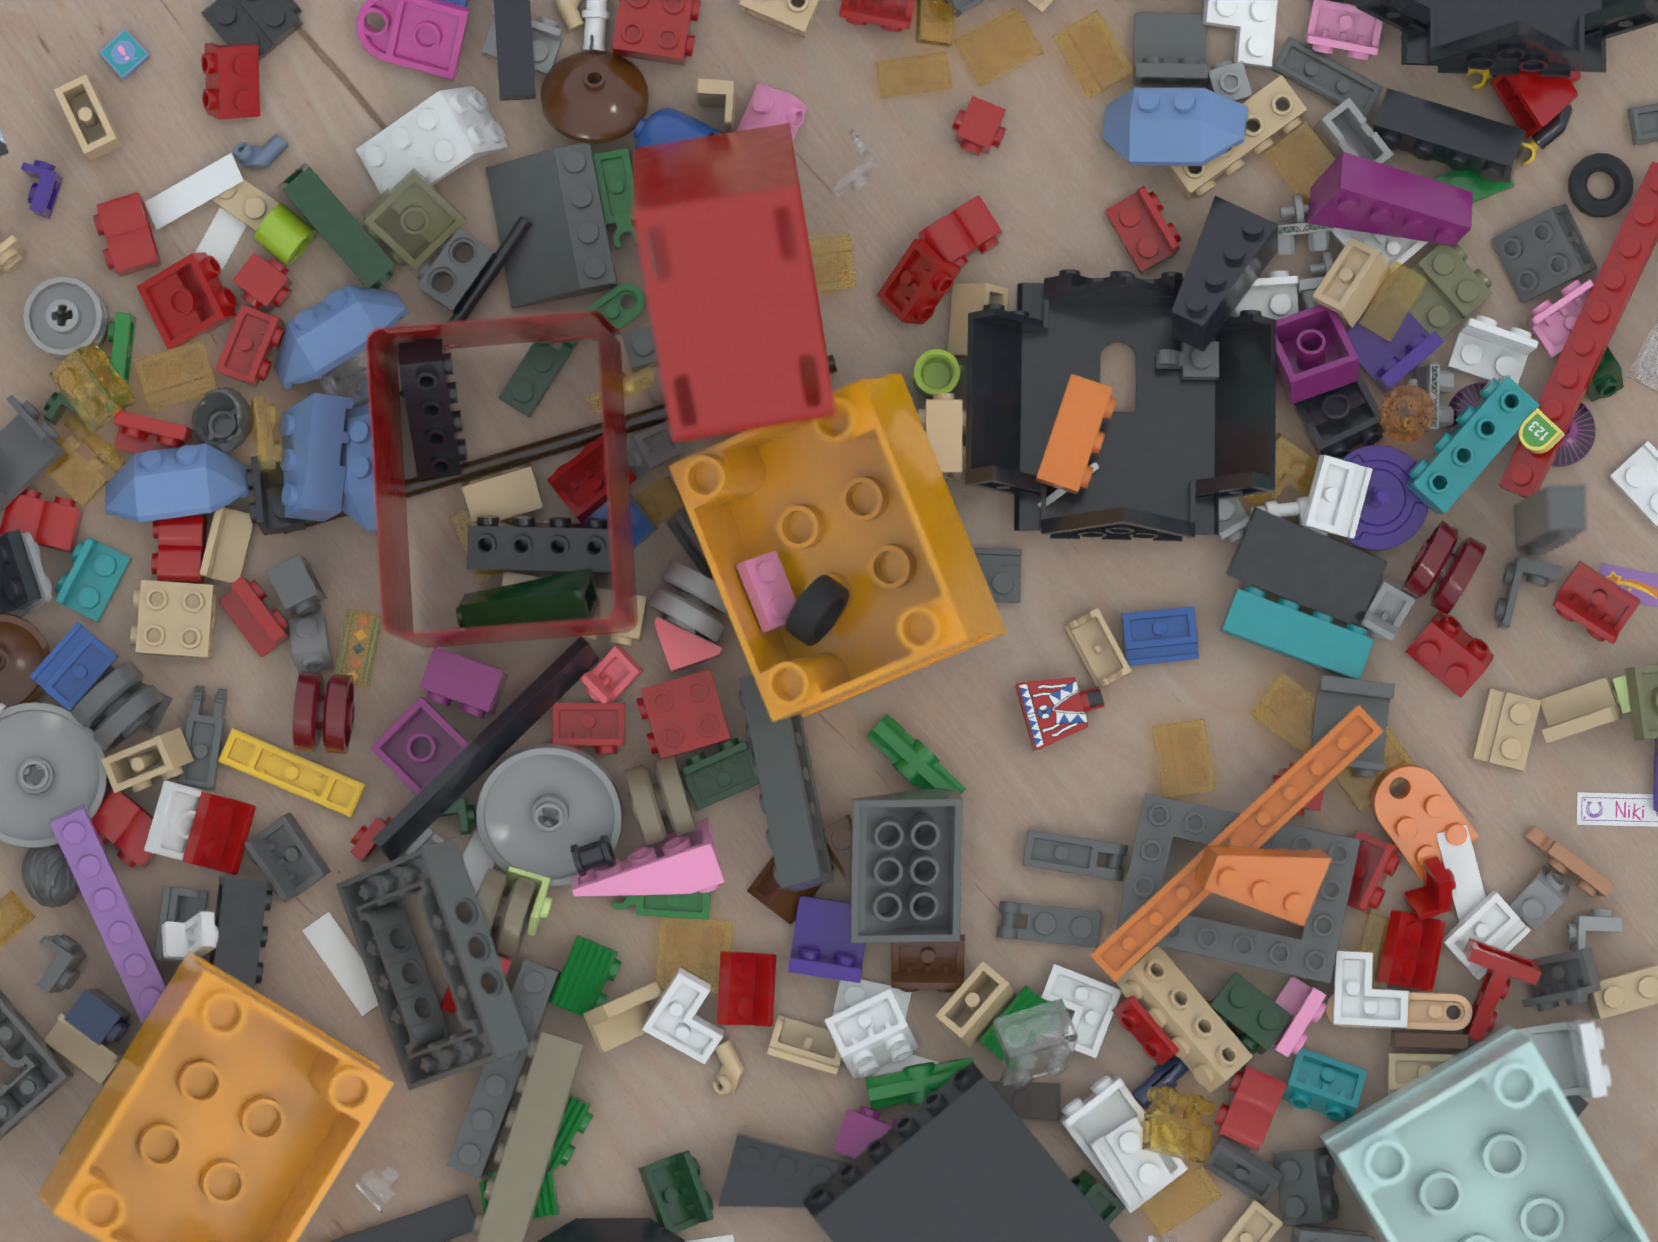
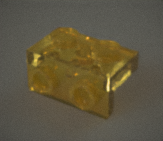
[49,343,136,432]

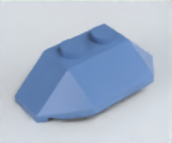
[1102,88,1248,166]
[274,285,409,390]
[339,391,377,533]
[105,444,250,522]

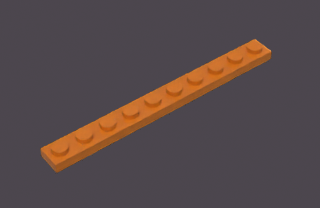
[1090,705,1384,982]

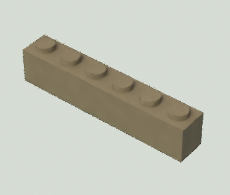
[472,1031,585,1242]

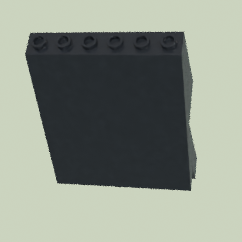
[802,1061,1121,1242]

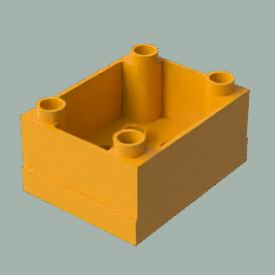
[668,373,1007,722]
[38,950,394,1242]

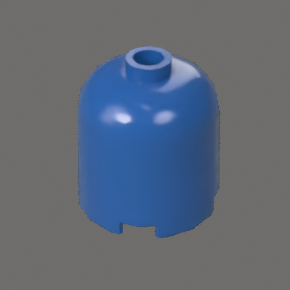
[633,108,724,148]

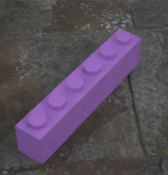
[50,804,167,1022]

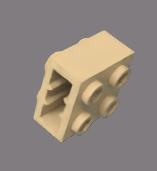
[918,393,966,479]
[130,580,218,659]

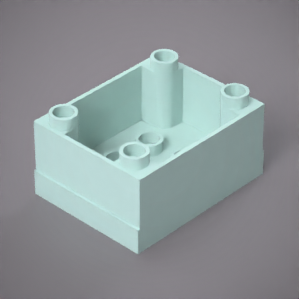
[1320,1024,1650,1242]

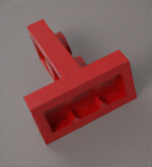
[1464,938,1542,1042]

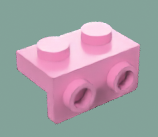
[1305,0,1383,60]
[737,83,808,141]
[1526,279,1594,359]
[736,551,797,633]
[1270,976,1327,1057]

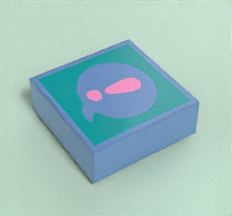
[99,28,151,81]

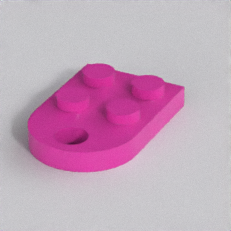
[356,0,471,80]

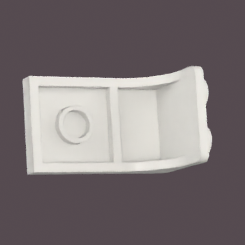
[356,86,507,195]
[1515,1019,1611,1098]
[1059,1075,1188,1213]

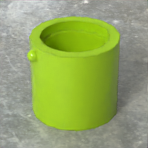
[253,203,316,266]
[911,349,963,400]

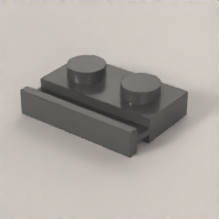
[973,548,1022,603]

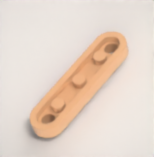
[1325,992,1472,1031]

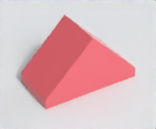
[654,617,723,673]

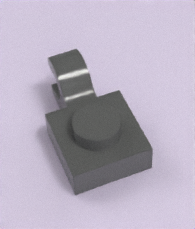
[1156,342,1219,380]

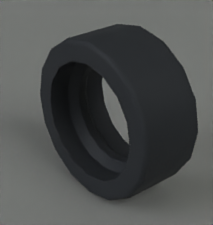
[785,574,850,646]

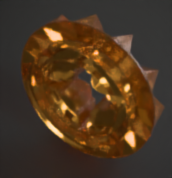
[1378,384,1435,442]

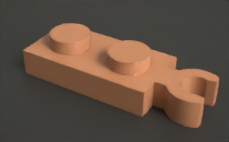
[1523,826,1615,898]

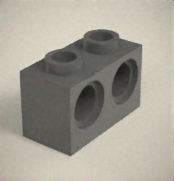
[417,228,495,314]
[266,554,326,617]

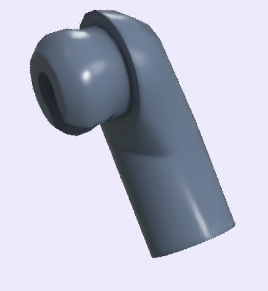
[234,133,289,168]

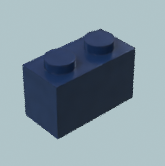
[64,988,132,1045]

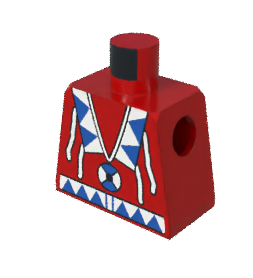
[1015,677,1105,752]

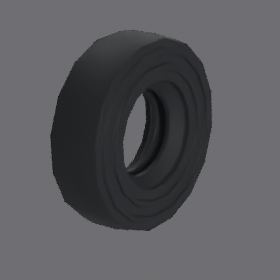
[1568,153,1633,218]

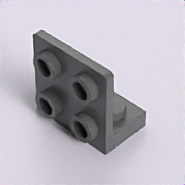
[1133,12,1208,86]
[1492,204,1597,303]

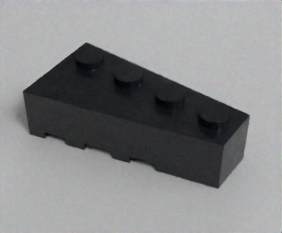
[1172,196,1278,352]
[718,1133,848,1208]

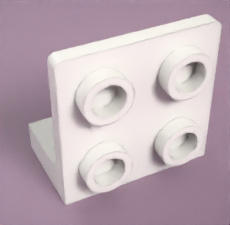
[1447,315,1538,384]
[825,988,919,1079]

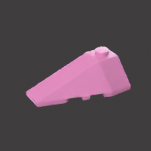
[572,818,725,897]

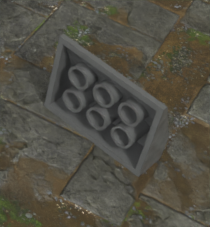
[486,143,618,308]
[850,789,963,943]

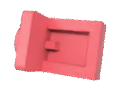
[580,645,644,704]

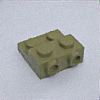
[362,168,466,270]
[1387,244,1493,338]
[1625,665,1658,741]

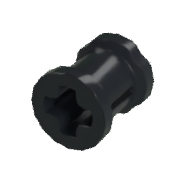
[571,834,616,876]

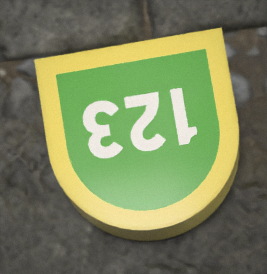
[1519,408,1565,454]

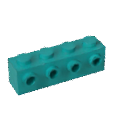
[1405,376,1540,514]
[1220,586,1374,680]

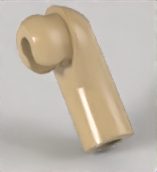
[556,0,585,32]
[713,1040,744,1096]

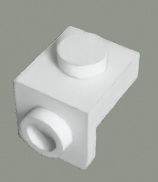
[162,911,219,960]

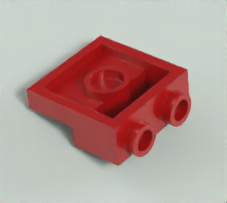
[137,252,237,351]

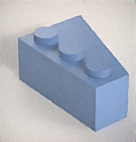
[279,393,354,522]

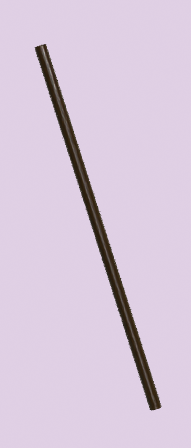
[284,354,838,534]

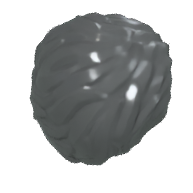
[192,387,253,453]
[22,844,80,908]

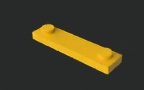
[218,728,367,818]

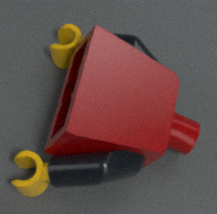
[1466,68,1581,165]

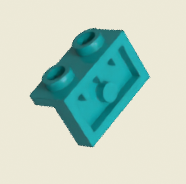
[55,537,132,623]
[1281,1048,1368,1121]

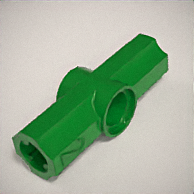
[866,714,966,795]
[865,1057,974,1109]

